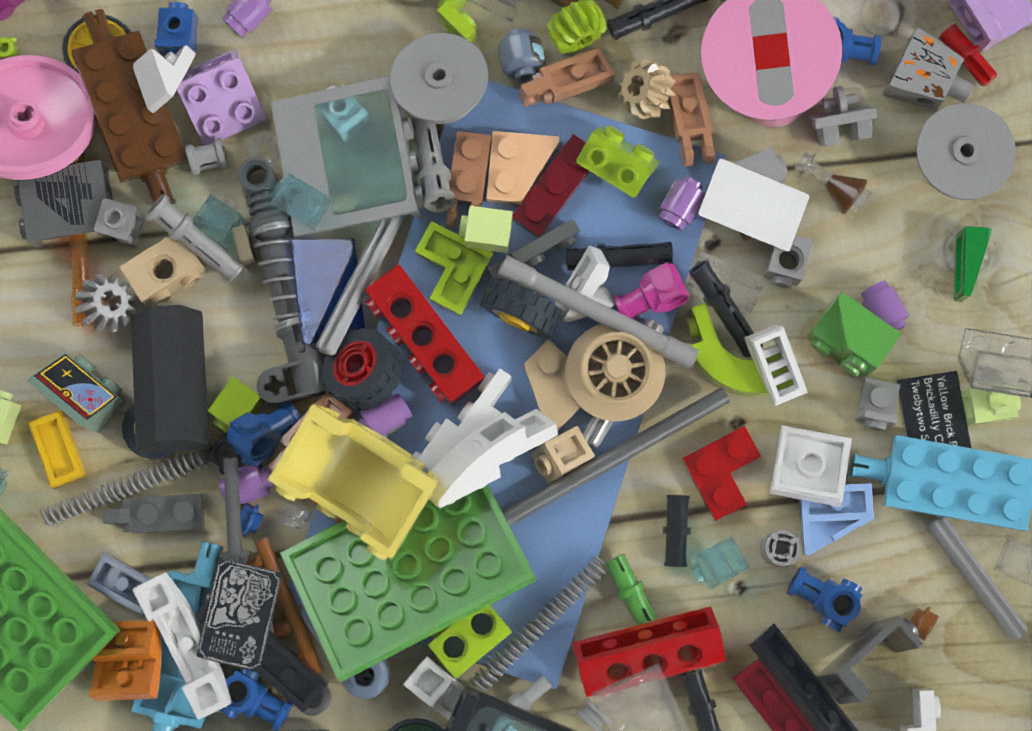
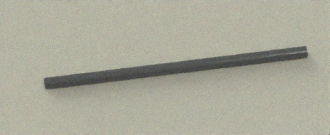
[502,387,730,526]

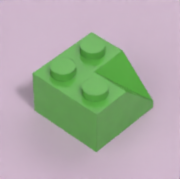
[806,292,902,377]

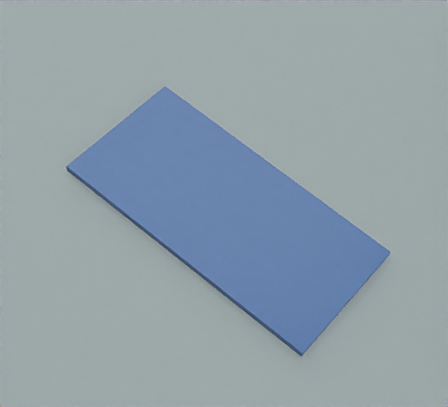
[289,80,726,690]

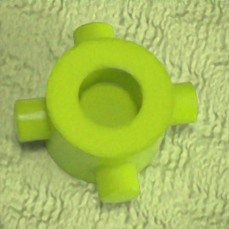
[0,36,19,60]

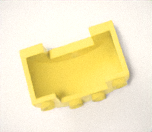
[268,404,439,560]

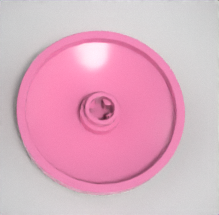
[0,55,97,180]

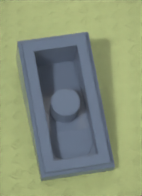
[87,553,153,617]

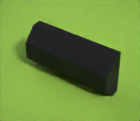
[131,305,210,454]

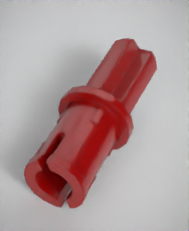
[939,23,997,86]

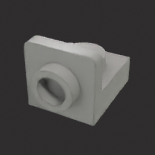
[94,199,145,248]
[855,377,900,431]

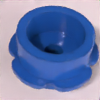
[240,503,264,537]

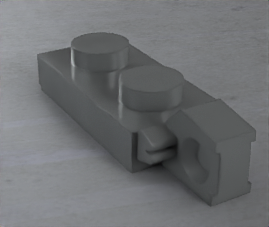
[488,219,580,282]
[103,493,205,534]

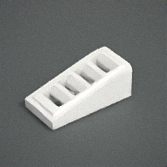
[744,325,808,406]

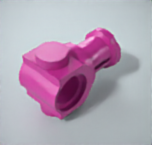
[613,262,689,319]

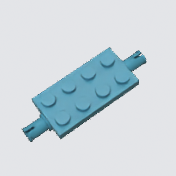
[850,435,1032,531]
[132,541,224,731]

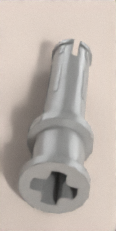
[414,117,456,212]
[144,194,244,282]

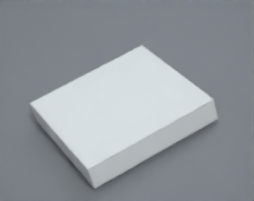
[769,425,852,507]

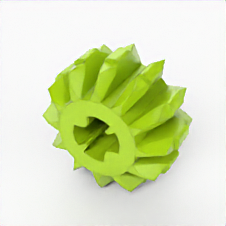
[546,0,607,54]

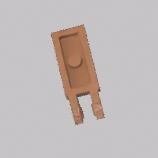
[668,72,715,166]
[446,131,492,228]

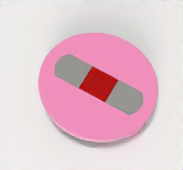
[701,0,842,127]

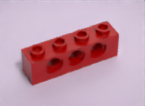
[365,264,485,406]
[572,606,726,698]

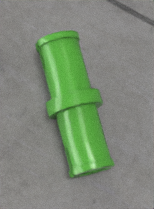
[604,553,657,625]

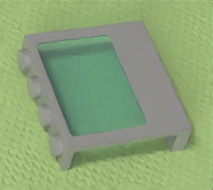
[271,76,425,243]

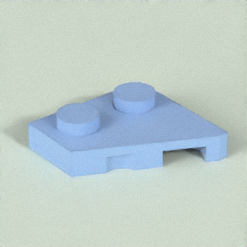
[799,483,874,556]

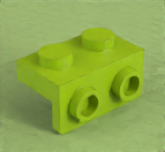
[576,125,660,198]

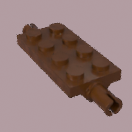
[72,9,188,205]

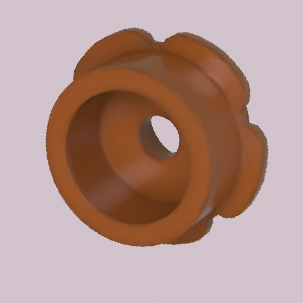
[910,606,939,641]

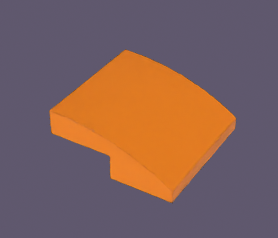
[88,620,162,701]

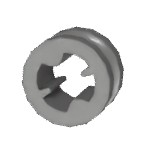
[576,698,611,731]

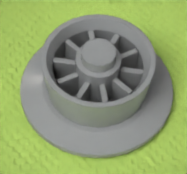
[390,33,488,124]
[916,103,1016,200]

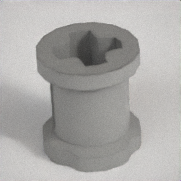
[186,138,229,176]

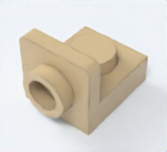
[531,426,595,483]

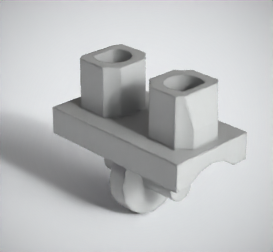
[807,86,878,146]

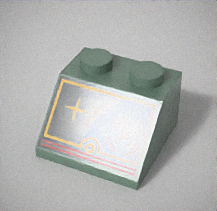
[27,353,126,433]

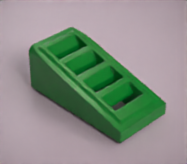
[954,226,992,302]

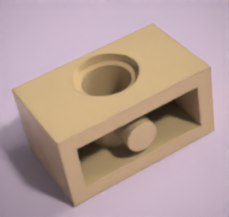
[119,237,207,307]

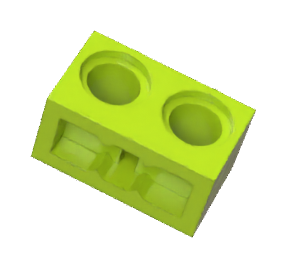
[428,605,512,679]

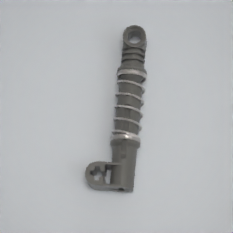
[238,157,327,406]

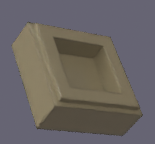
[231,225,258,267]

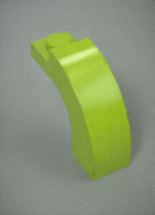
[686,303,794,397]

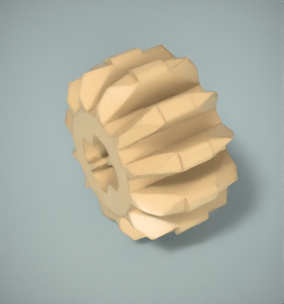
[616,59,676,120]

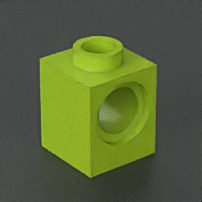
[208,376,265,433]

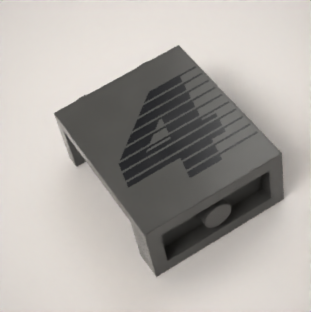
[14,160,113,249]
[816,615,924,705]

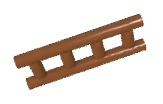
[247,537,324,673]

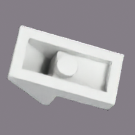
[133,45,196,113]
[555,245,615,322]

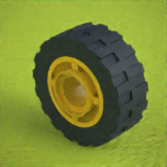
[480,278,563,339]

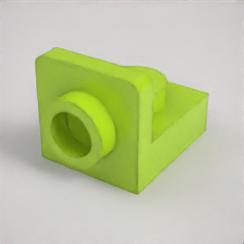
[437,0,476,43]

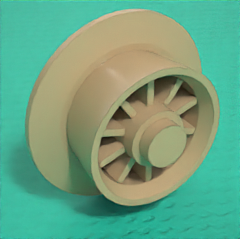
[565,324,665,421]

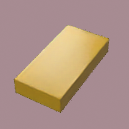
[28,410,87,488]

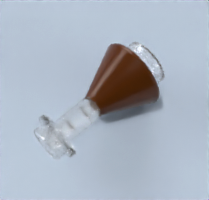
[794,152,872,215]

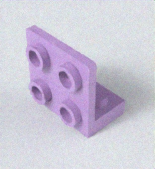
[947,0,1032,53]
[177,49,266,145]

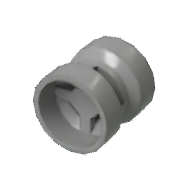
[760,530,801,566]

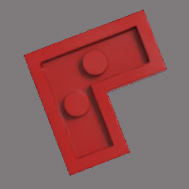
[681,426,761,521]

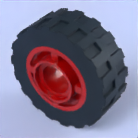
[321,328,403,411]

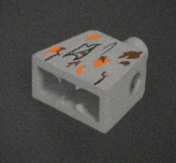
[883,27,974,110]

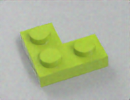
[415,221,494,317]

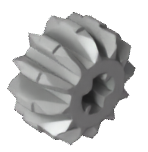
[74,274,136,334]

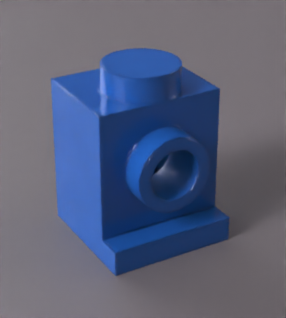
[154,2,198,56]

